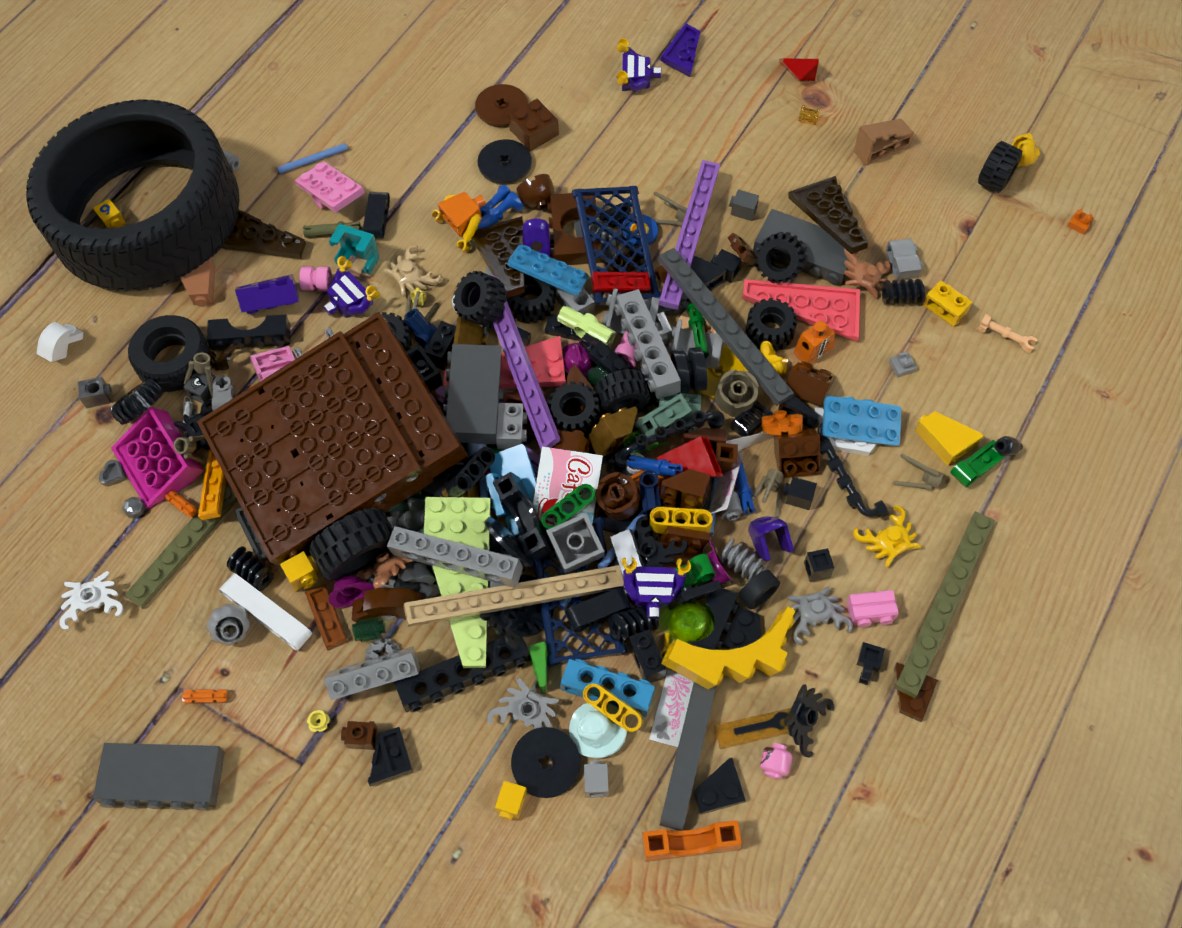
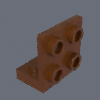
[661,526,709,568]

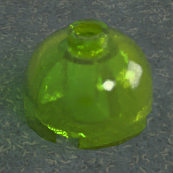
[667,601,712,643]

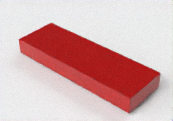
[591,272,651,293]

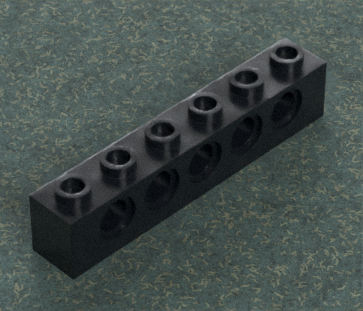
[394,630,531,713]

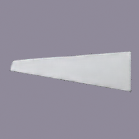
[726,432,774,451]

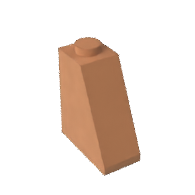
[180,257,216,306]

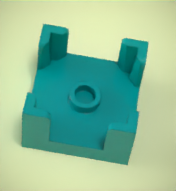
[329,224,380,275]

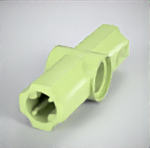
[557,306,616,346]

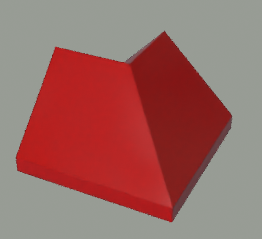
[779,58,819,81]

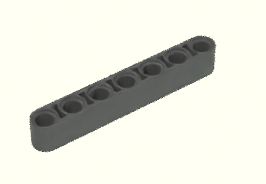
[660,682,716,831]

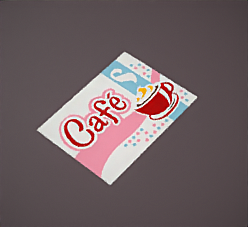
[533,447,603,526]

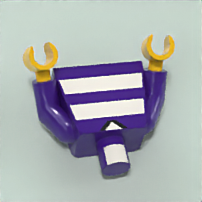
[616,38,661,92]
[323,256,380,318]
[621,557,691,619]

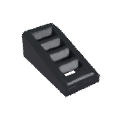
[778,395,819,428]
[730,401,773,437]

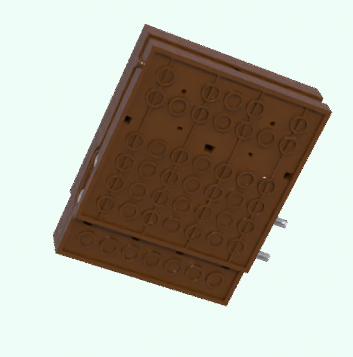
[197,312,468,568]

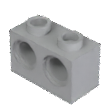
[554,286,595,315]

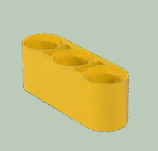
[650,507,713,533]
[583,683,643,732]

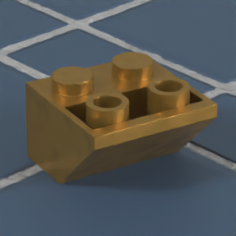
[587,406,637,457]

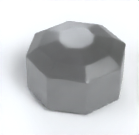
[122,497,146,519]

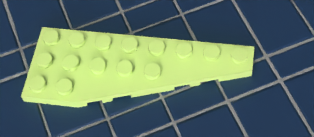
[424,497,490,668]

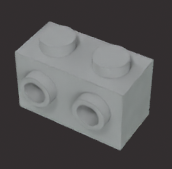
[496,403,528,449]

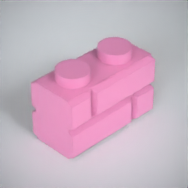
[846,590,898,628]

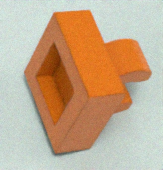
[1067,209,1094,235]

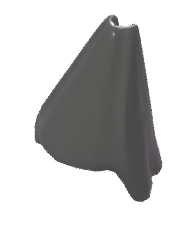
[395,561,440,599]

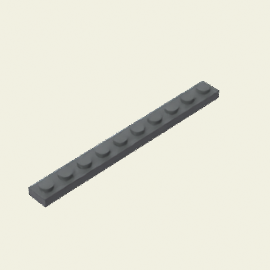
[657,248,794,406]

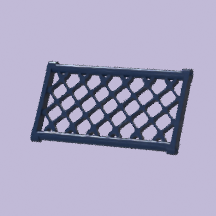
[572,186,661,306]
[534,518,627,666]

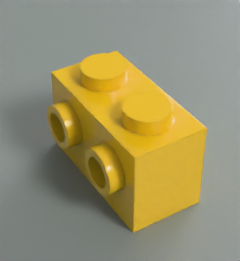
[923,280,972,327]
[280,551,319,592]

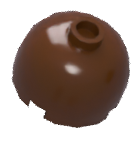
[516,174,554,209]

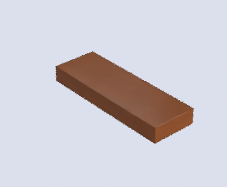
[305,584,348,651]

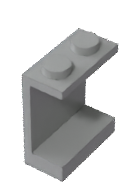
[602,289,660,335]
[668,319,724,369]

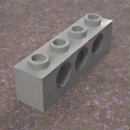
[324,646,420,700]

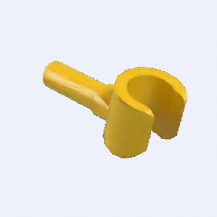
[660,633,670,657]

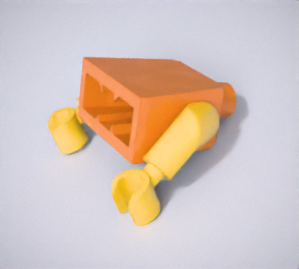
[432,192,486,252]

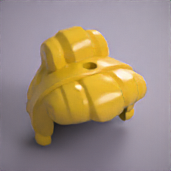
[1011,133,1040,167]
[760,341,788,377]

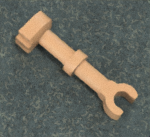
[976,314,1037,353]

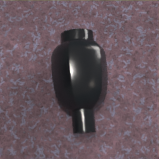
[994,436,1023,456]

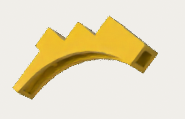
[661,606,795,690]

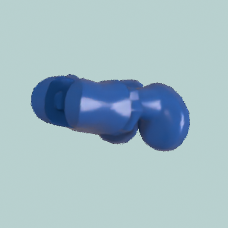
[476,184,524,230]

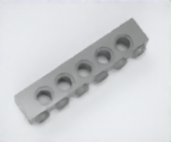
[614,289,681,399]
[387,526,523,588]

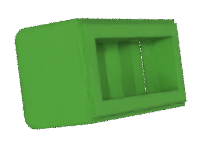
[528,642,547,694]

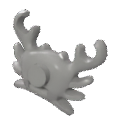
[787,586,853,645]
[487,678,559,729]

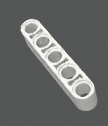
[219,573,312,651]

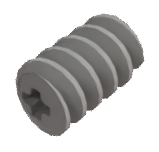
[720,538,768,582]

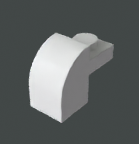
[36,322,84,362]

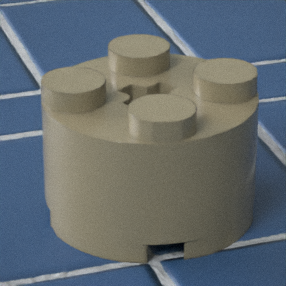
[715,369,759,417]

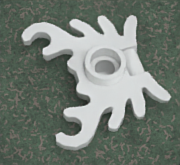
[60,571,124,631]

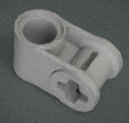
[212,375,235,411]

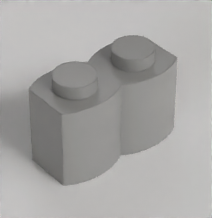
[886,238,923,280]

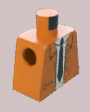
[793,320,835,364]

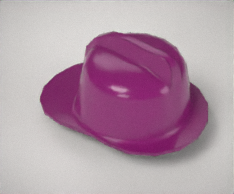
[562,343,595,377]
[706,539,734,584]
[328,575,375,608]

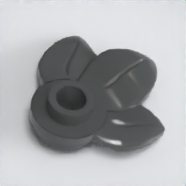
[397,499,425,532]

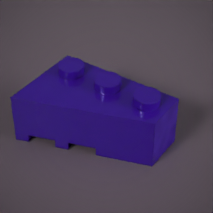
[235,274,300,314]

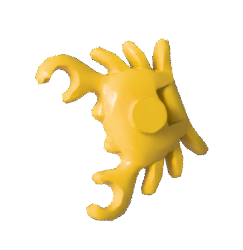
[853,505,921,567]

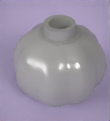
[206,604,250,646]

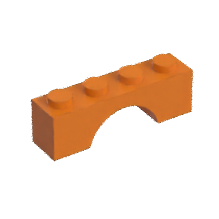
[642,820,742,862]

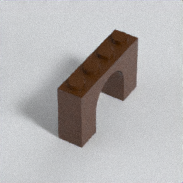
[547,193,601,265]

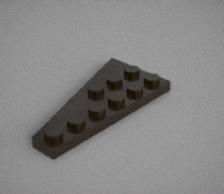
[788,176,868,254]
[222,209,306,259]
[472,216,525,298]

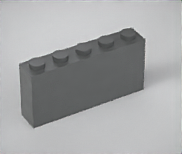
[753,209,854,286]
[443,344,502,444]
[93,743,225,811]

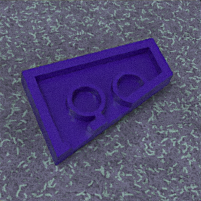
[660,23,700,77]

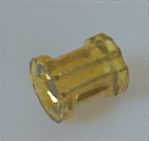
[798,105,820,125]

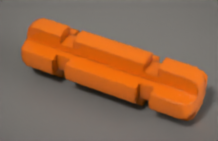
[165,490,198,518]
[182,689,228,703]

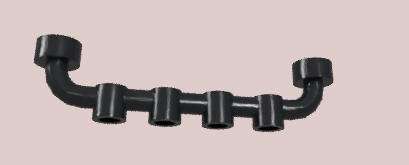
[615,411,725,468]
[817,422,889,519]

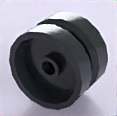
[671,347,707,394]

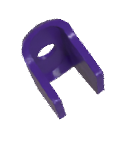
[522,218,551,257]
[748,516,794,561]

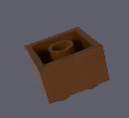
[508,98,559,151]

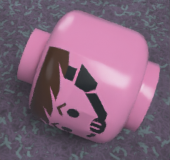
[760,743,793,779]

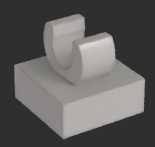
[889,352,917,378]

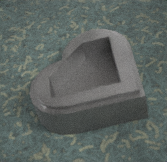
[99,460,126,486]

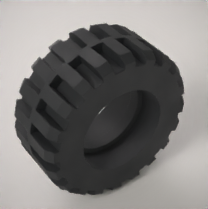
[309,507,393,581]

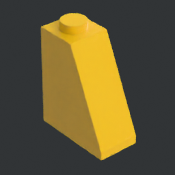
[915,411,983,466]

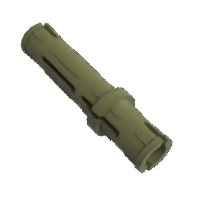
[303,221,361,238]

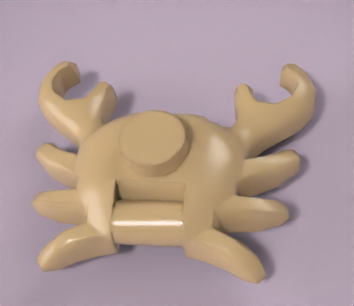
[383,245,443,297]

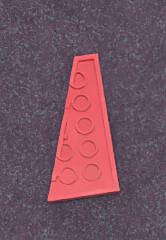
[742,279,860,342]
[444,336,566,391]

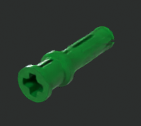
[686,303,709,358]

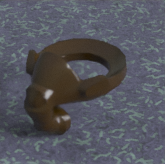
[208,343,238,371]

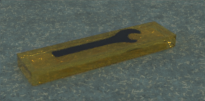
[714,708,791,749]

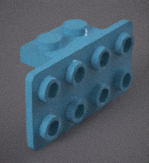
[507,245,589,296]
[822,396,901,446]
[485,444,537,536]

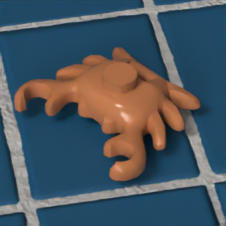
[844,249,891,299]
[355,552,413,589]

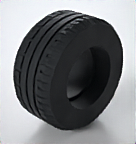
[128,315,210,392]

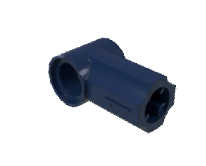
[404,309,437,348]
[639,470,661,516]

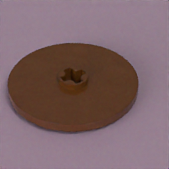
[475,84,528,127]

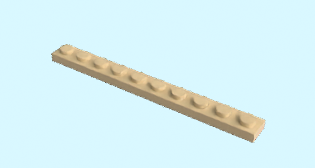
[404,565,624,627]

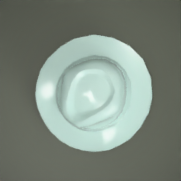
[569,703,627,759]

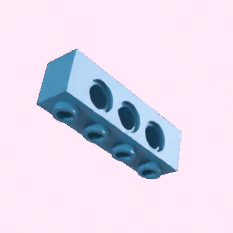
[560,659,655,718]

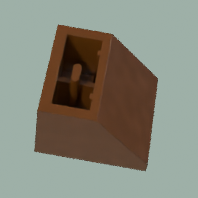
[786,361,835,406]
[774,428,821,478]
[660,469,711,509]

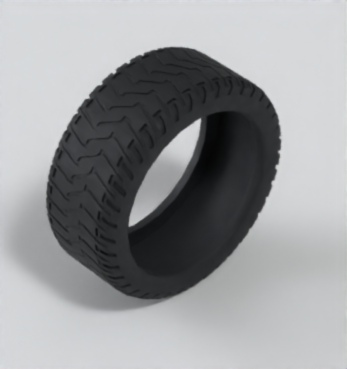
[26,99,240,292]

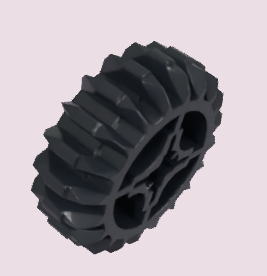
[110,378,163,425]

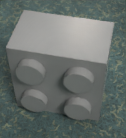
[546,513,605,574]

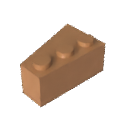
[854,119,914,166]

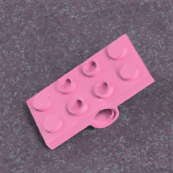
[295,161,365,213]
[250,346,295,381]

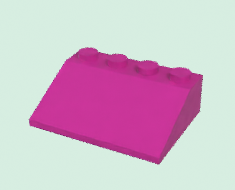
[111,407,204,508]

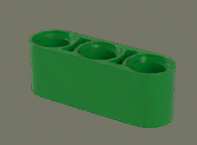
[542,484,595,530]

